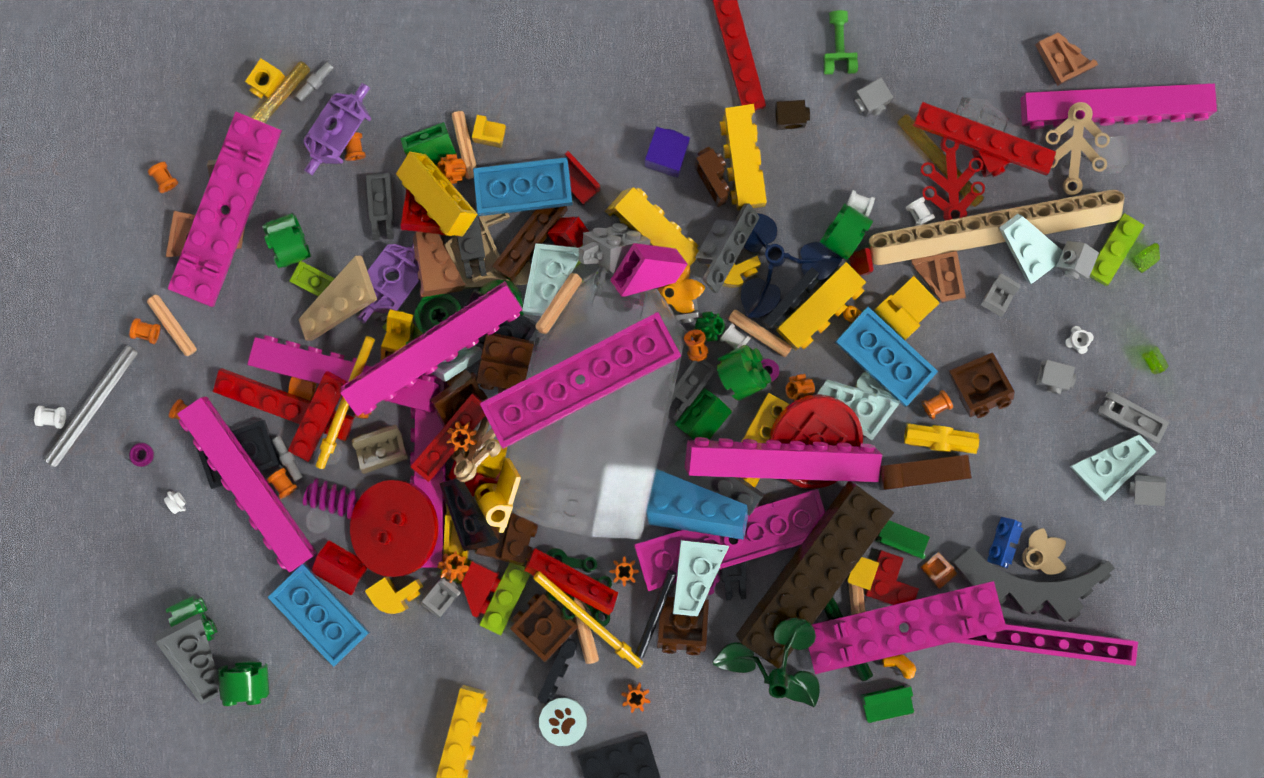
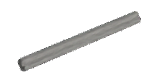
[45,346,138,467]

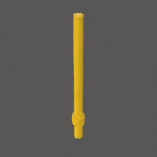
[315,336,375,469]
[533,571,643,669]

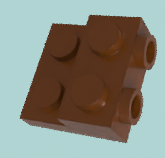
[694,146,730,208]
[476,333,534,391]
[949,352,1015,418]
[430,369,488,427]
[475,511,538,566]
[510,592,578,662]
[657,597,709,656]

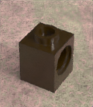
[775,100,810,130]

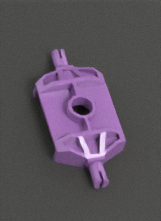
[303,83,371,176]
[357,244,420,323]

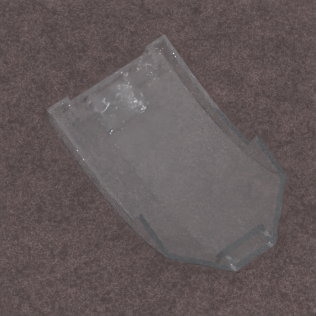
[508,267,687,539]

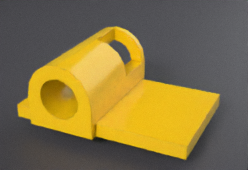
[873,276,940,340]
[474,458,521,533]

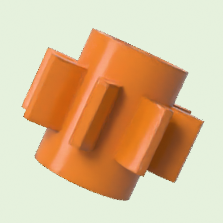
[437,154,466,184]
[785,374,815,401]
[447,421,477,452]
[437,551,469,583]
[609,556,639,587]
[621,682,651,713]

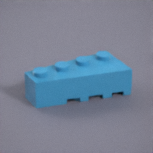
[647,469,748,540]

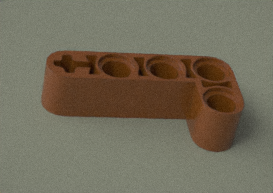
[878,455,972,490]

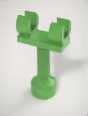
[823,10,858,75]

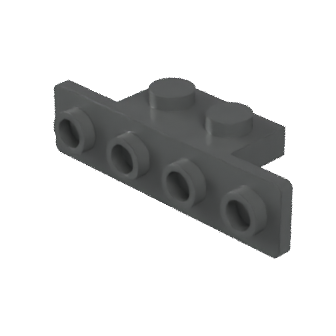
[695,203,759,293]

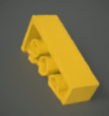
[719,104,767,211]
[604,187,699,266]

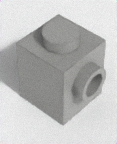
[854,77,894,117]
[1056,241,1099,280]
[1036,360,1076,394]
[1129,475,1166,506]

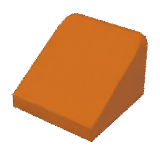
[288,377,317,401]
[921,552,957,589]

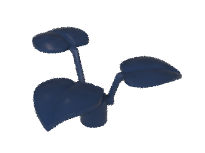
[741,213,843,318]

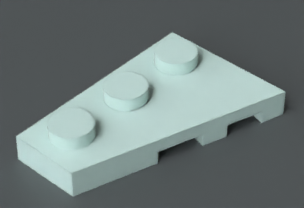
[816,379,900,440]

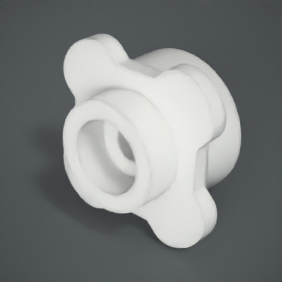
[1065,326,1094,354]
[164,491,186,514]

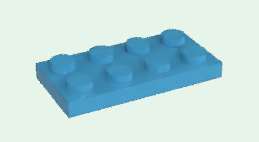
[473,157,573,216]
[835,307,938,407]
[268,563,370,667]

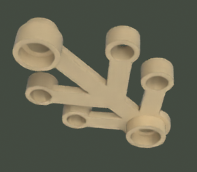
[1046,102,1110,195]
[452,398,501,482]

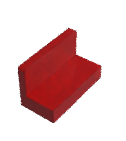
[565,151,601,206]
[311,540,368,595]

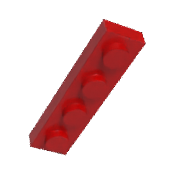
[288,371,348,462]
[410,393,486,482]
[524,548,619,615]

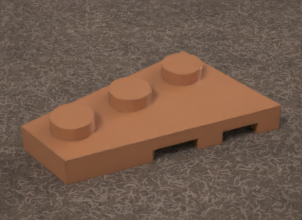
[166,211,246,257]
[413,232,465,297]

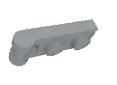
[1097,391,1170,444]

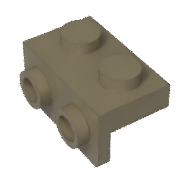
[351,425,409,474]

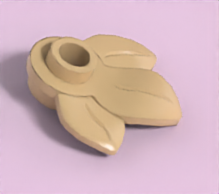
[1022,528,1066,575]

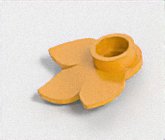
[658,265,705,313]

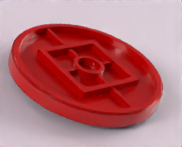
[769,395,863,489]
[350,480,438,577]

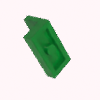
[400,122,456,164]
[674,388,732,440]
[876,520,930,560]
[861,684,914,723]

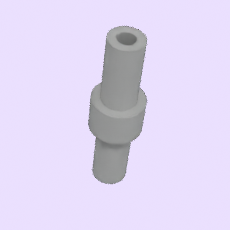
[295,62,334,102]
[272,436,303,482]

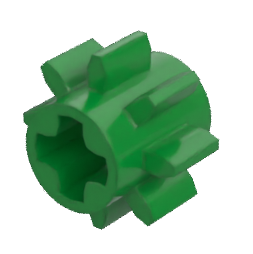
[695,312,725,341]

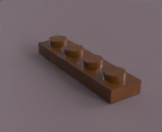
[492,206,568,282]

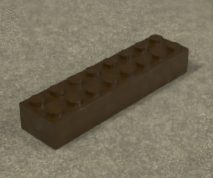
[736,481,894,668]

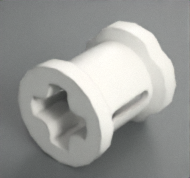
[847,190,875,217]
[906,197,935,226]
[720,323,751,349]
[34,406,66,429]

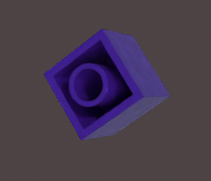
[645,126,690,178]

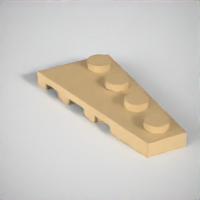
[298,256,377,341]

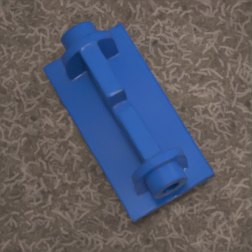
[987,517,1023,569]

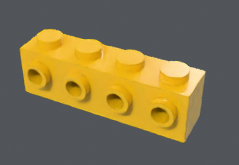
[396,152,478,236]
[776,262,866,351]
[741,393,790,487]
[436,685,488,778]

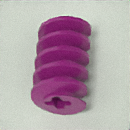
[303,478,357,519]

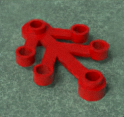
[920,137,985,221]

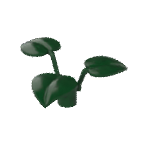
[712,618,820,708]

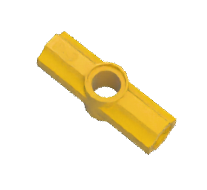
[904,424,980,454]

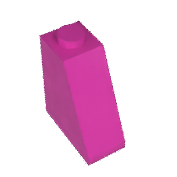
[610,243,688,297]

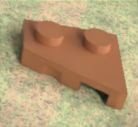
[1035,33,1098,86]
[911,251,966,303]

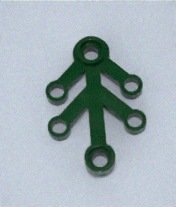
[546,548,612,627]

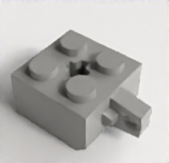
[578,223,650,274]

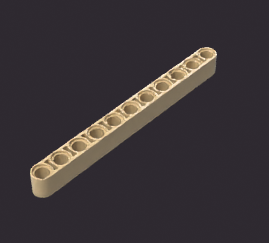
[869,190,1125,265]

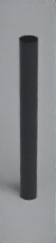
[635,570,676,658]

